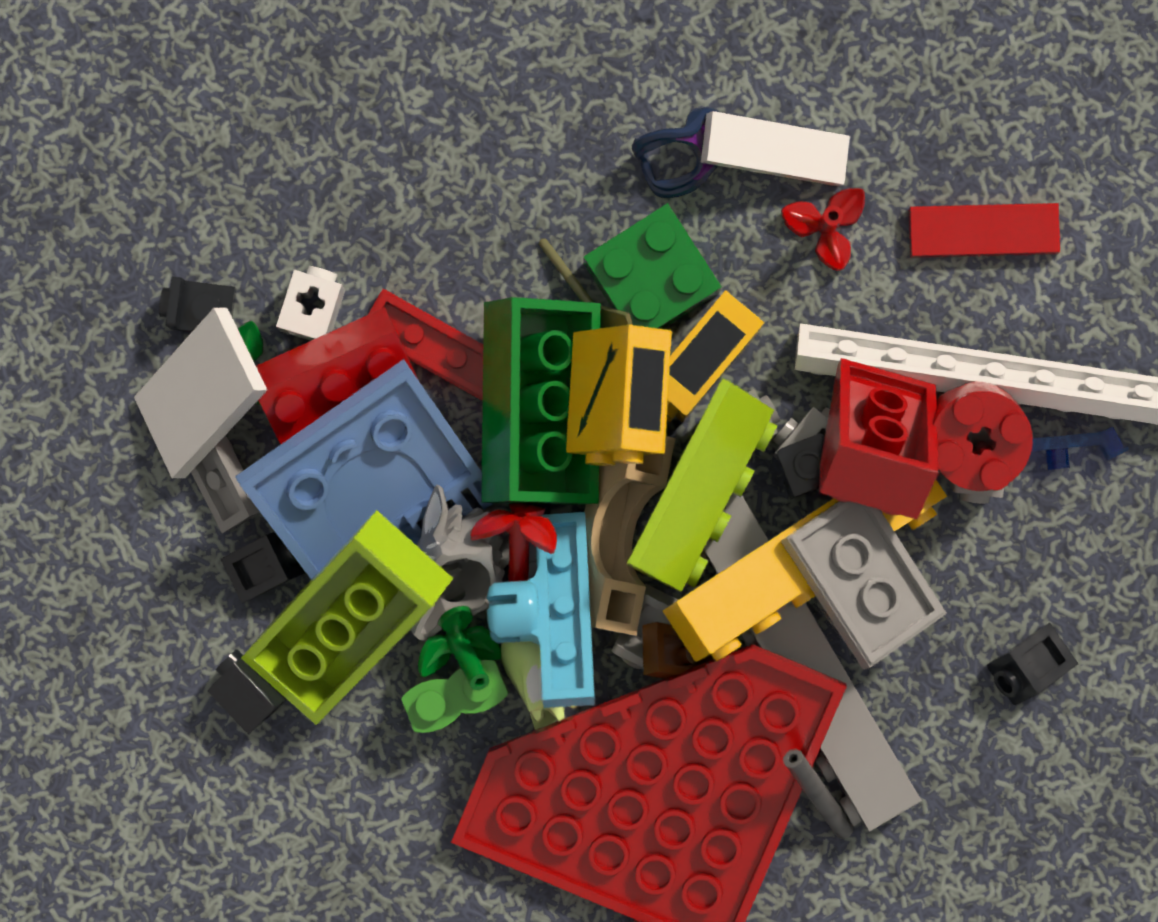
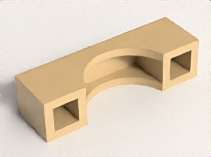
[585,436,676,636]

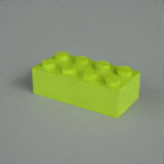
[241,510,453,725]

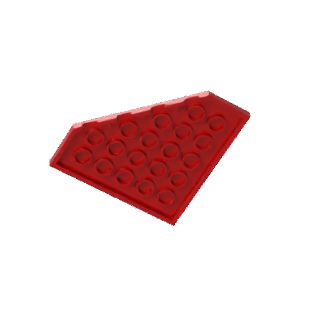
[451,644,846,922]

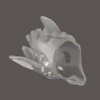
[411,485,509,642]

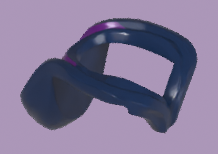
[632,106,719,198]

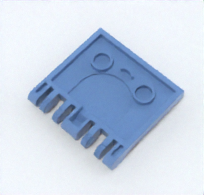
[235,359,494,579]

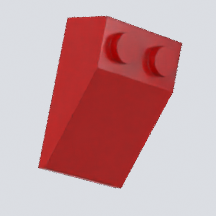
[820,358,939,520]

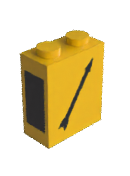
[666,290,765,423]
[566,325,672,466]

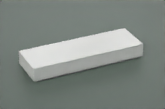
[701,111,850,186]

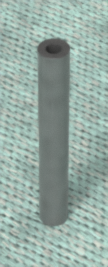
[783,749,854,839]

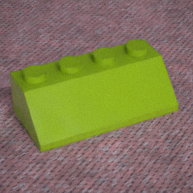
[627,378,778,592]

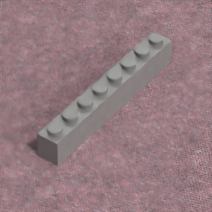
[666,480,922,832]

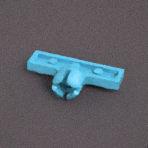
[487,512,595,708]

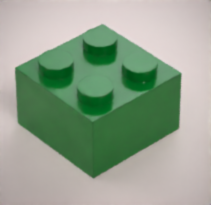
[583,203,722,329]

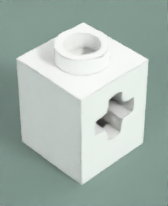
[276,266,345,341]

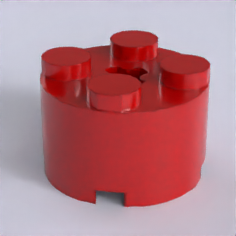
[933,381,1033,491]

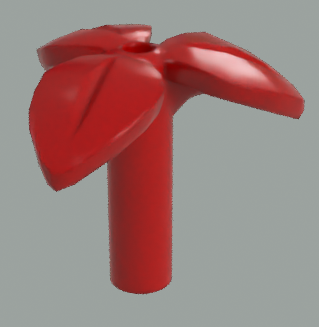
[781,188,865,271]
[470,503,557,582]

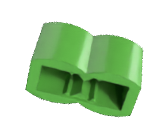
[401,660,509,733]

